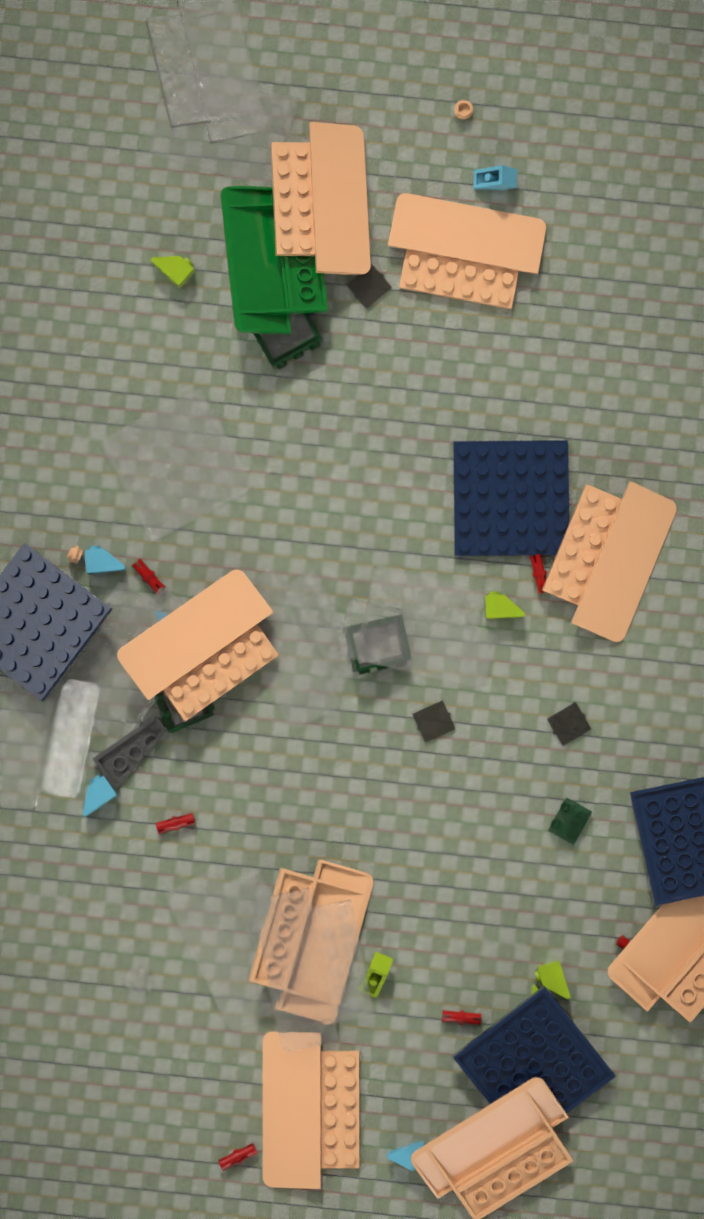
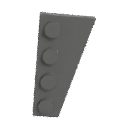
[93,714,167,790]

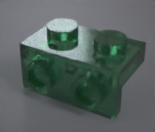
[548,798,592,845]

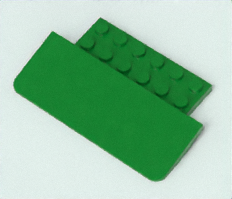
[220,186,328,335]

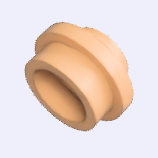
[454,100,473,120]
[67,545,83,564]

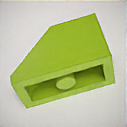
[150,256,195,288]
[484,591,525,619]
[359,952,393,998]
[534,959,571,999]

